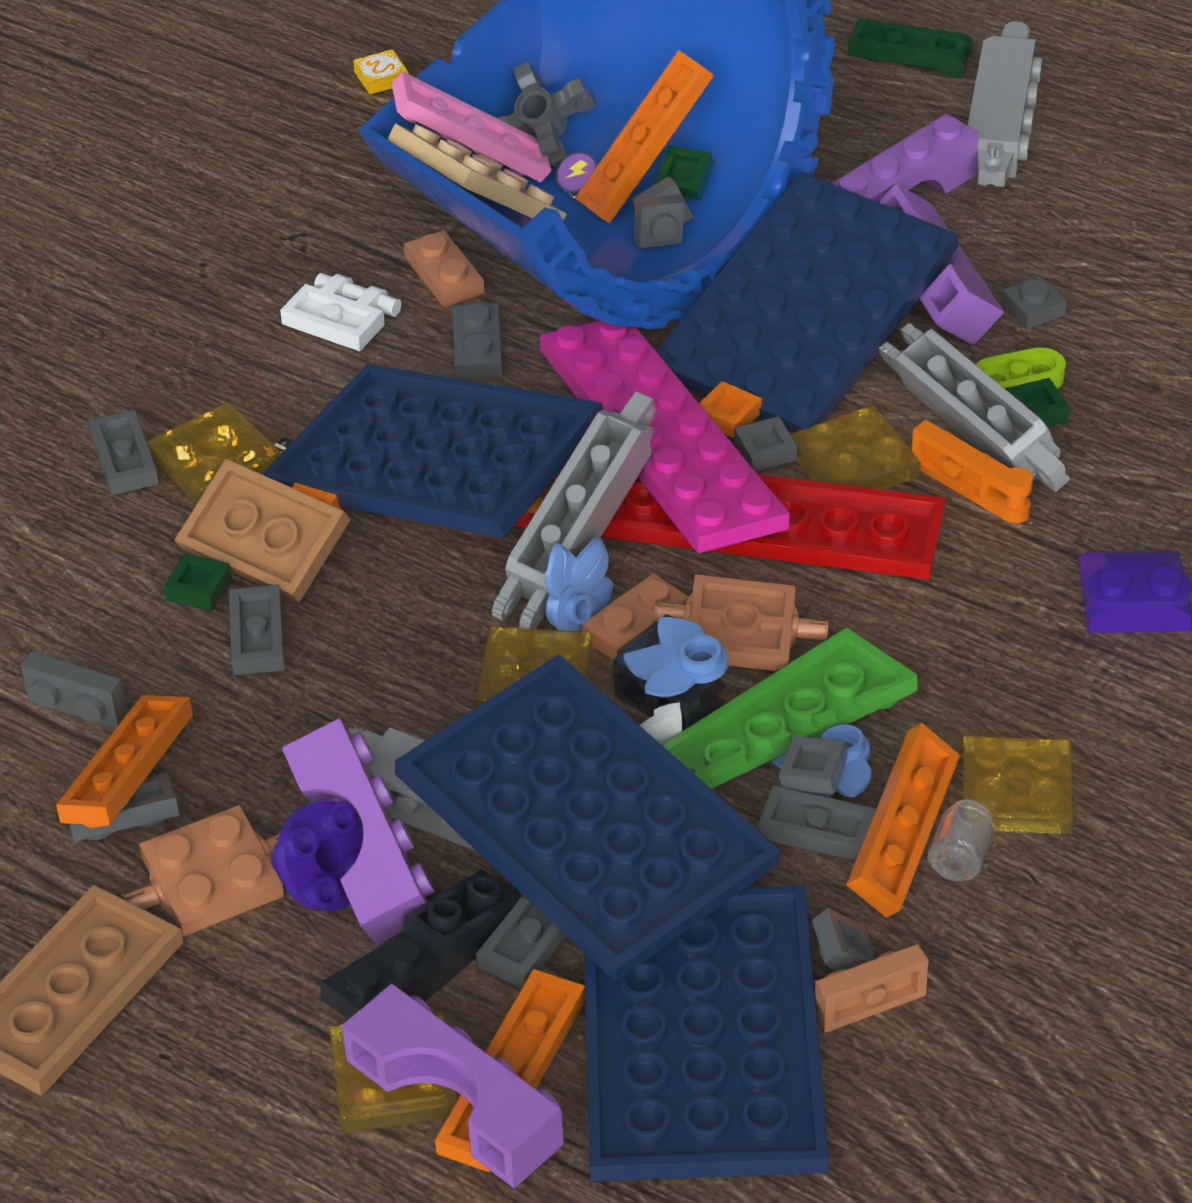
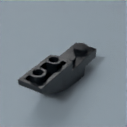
[320,869,521,1020]

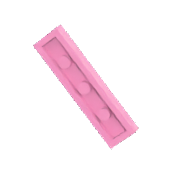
[392,71,551,183]

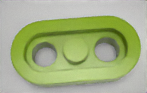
[975,347,1066,389]

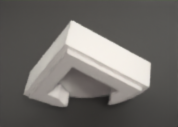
[640,702,682,745]

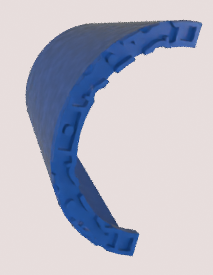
[358,0,834,329]

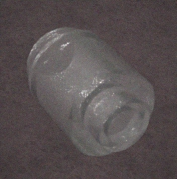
[928,800,994,881]

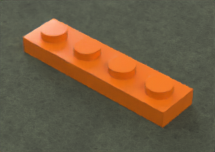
[575,50,714,224]
[56,695,193,828]
[846,722,960,918]
[435,969,586,1173]

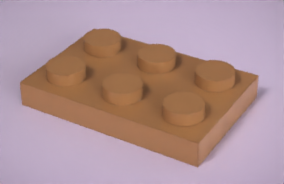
[174,459,350,603]

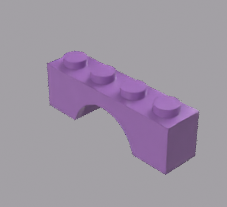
[831,113,979,202]
[879,183,1004,346]
[282,718,435,946]
[342,984,564,1189]

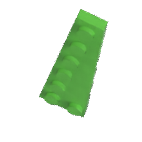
[662,627,918,789]

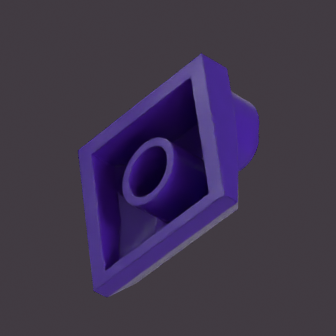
[1078,550,1192,633]

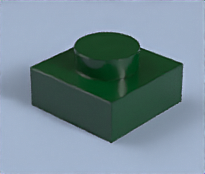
[655,145,714,200]
[1005,378,1069,427]
[163,553,232,611]

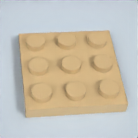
[387,123,566,220]

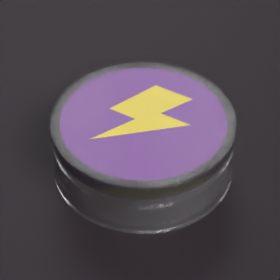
[556,152,599,199]

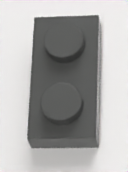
[452,303,503,380]
[88,409,159,495]
[229,585,285,675]
[21,651,128,728]
[69,772,180,842]
[757,785,877,861]
[476,895,567,988]

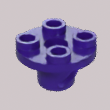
[272,801,364,912]

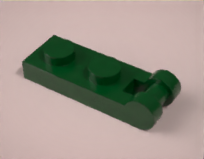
[848,18,974,78]

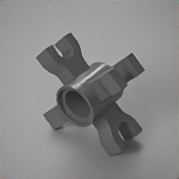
[497,61,596,168]

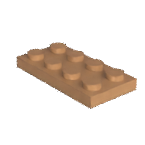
[0,885,183,1096]

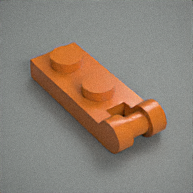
[911,419,1033,524]

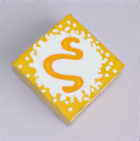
[353,49,408,95]

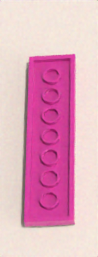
[540,321,790,553]

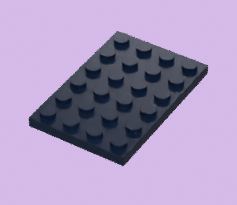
[657,172,959,441]
[262,364,604,538]
[395,654,781,982]
[584,885,829,1181]

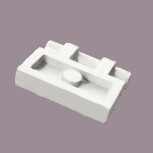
[280,273,401,351]

